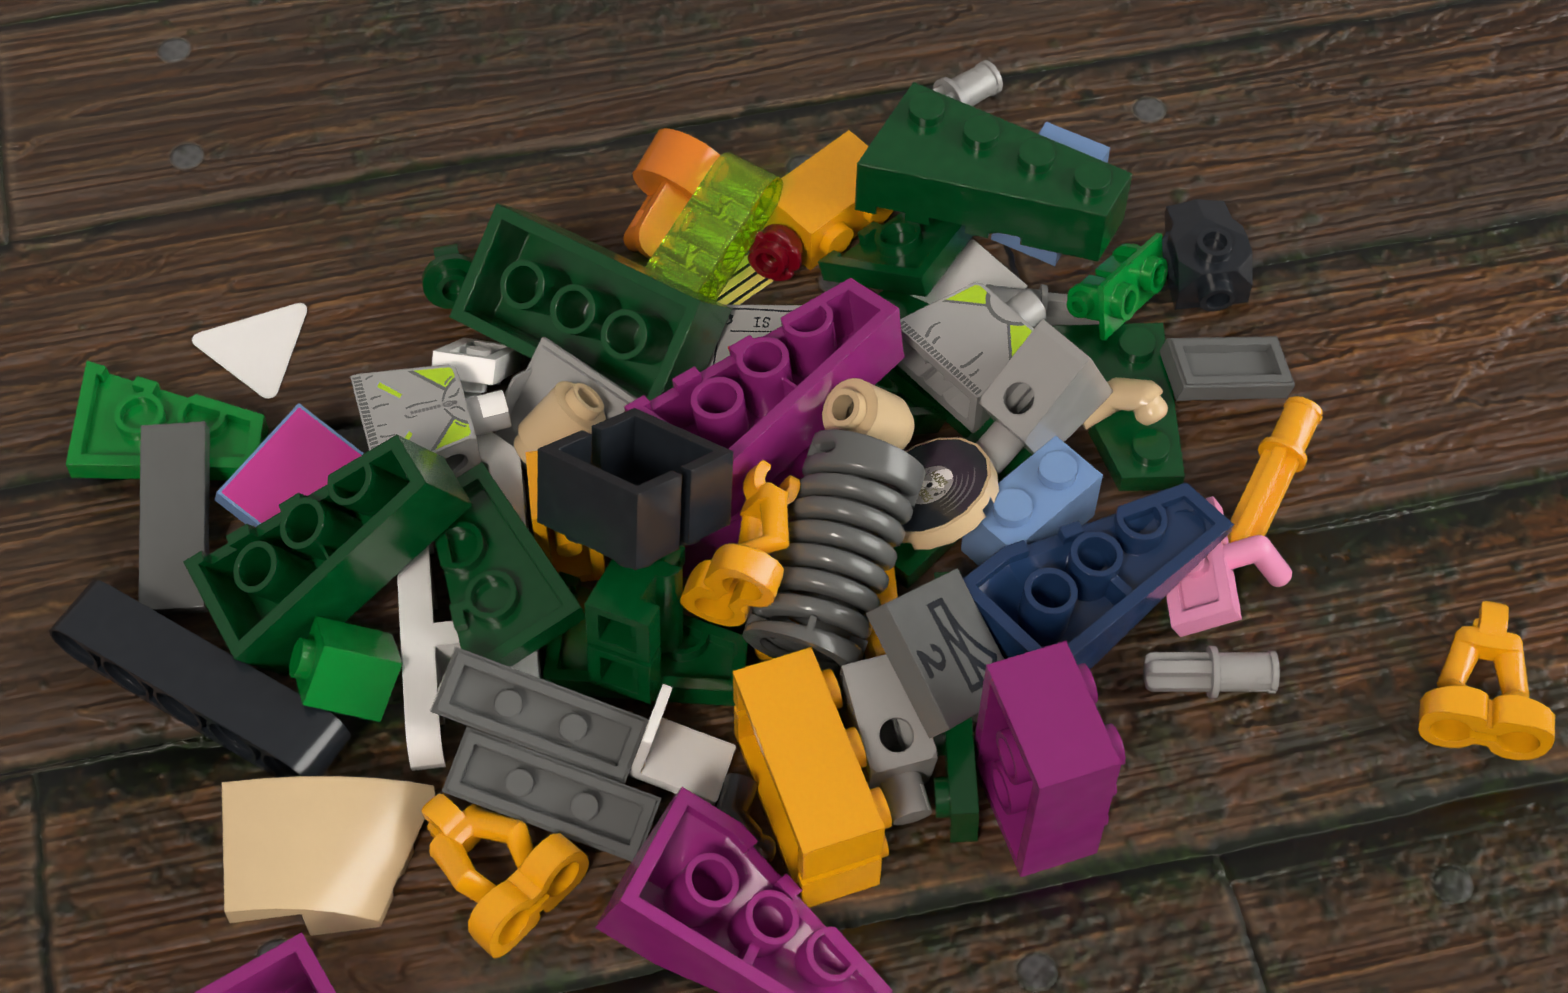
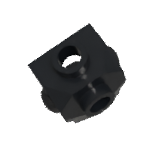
[1162,199,1253,312]

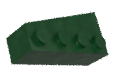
[855,82,1133,261]
[183,434,473,676]

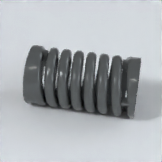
[742,429,926,678]

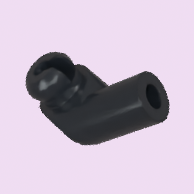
[716,773,776,864]

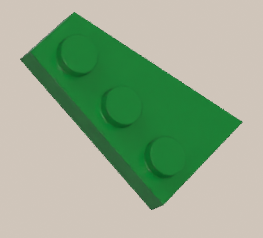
[66,360,268,481]

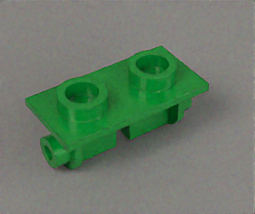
[1066,233,1168,340]

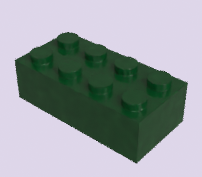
[449,203,732,401]

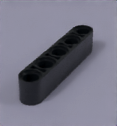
[49,579,351,778]

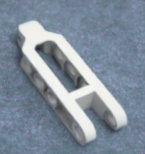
[397,392,547,771]

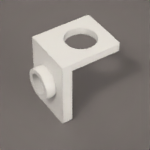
[628,684,736,806]

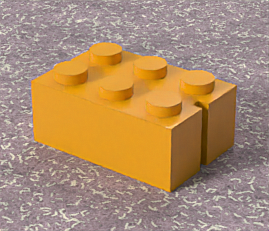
[733,647,892,908]

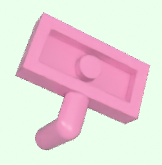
[1166,496,1292,637]

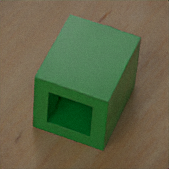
[289,616,403,722]

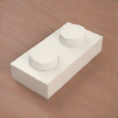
[432,338,522,393]

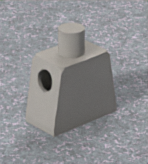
[976,319,1113,474]

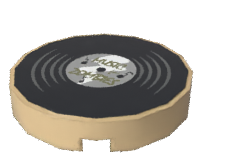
[899,438,999,550]

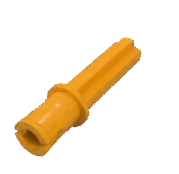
[1227,396,1323,543]

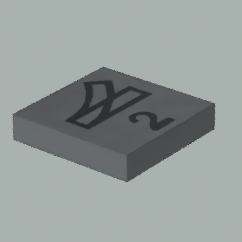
[866,568,1004,739]

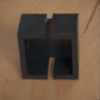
[537,408,734,570]

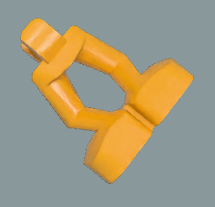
[680,460,801,627]
[1418,601,1555,760]
[421,794,589,959]

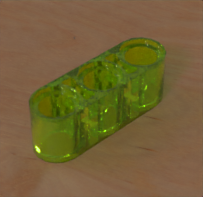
[646,152,783,301]

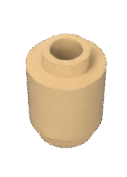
[822,378,914,449]
[514,381,606,464]

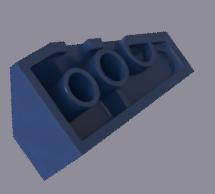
[963,482,1234,669]

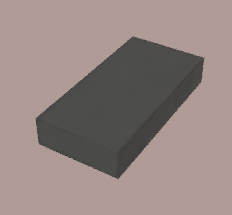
[1159,336,1295,401]

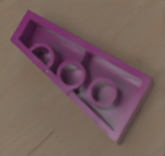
[624,278,904,518]

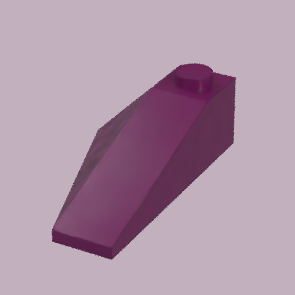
[595,787,893,993]

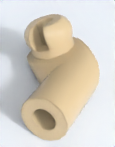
[1082,378,1168,430]

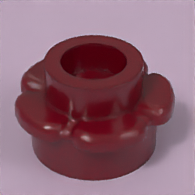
[746,224,803,282]

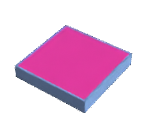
[215,403,364,527]

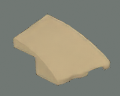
[222,776,436,936]

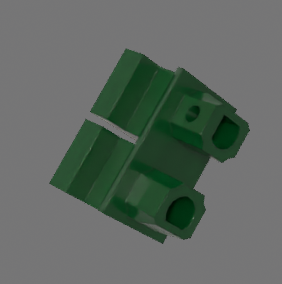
[585,545,685,704]

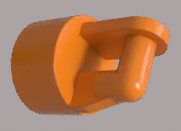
[623,128,734,259]

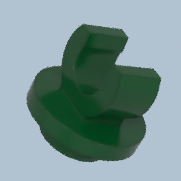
[422,243,473,309]

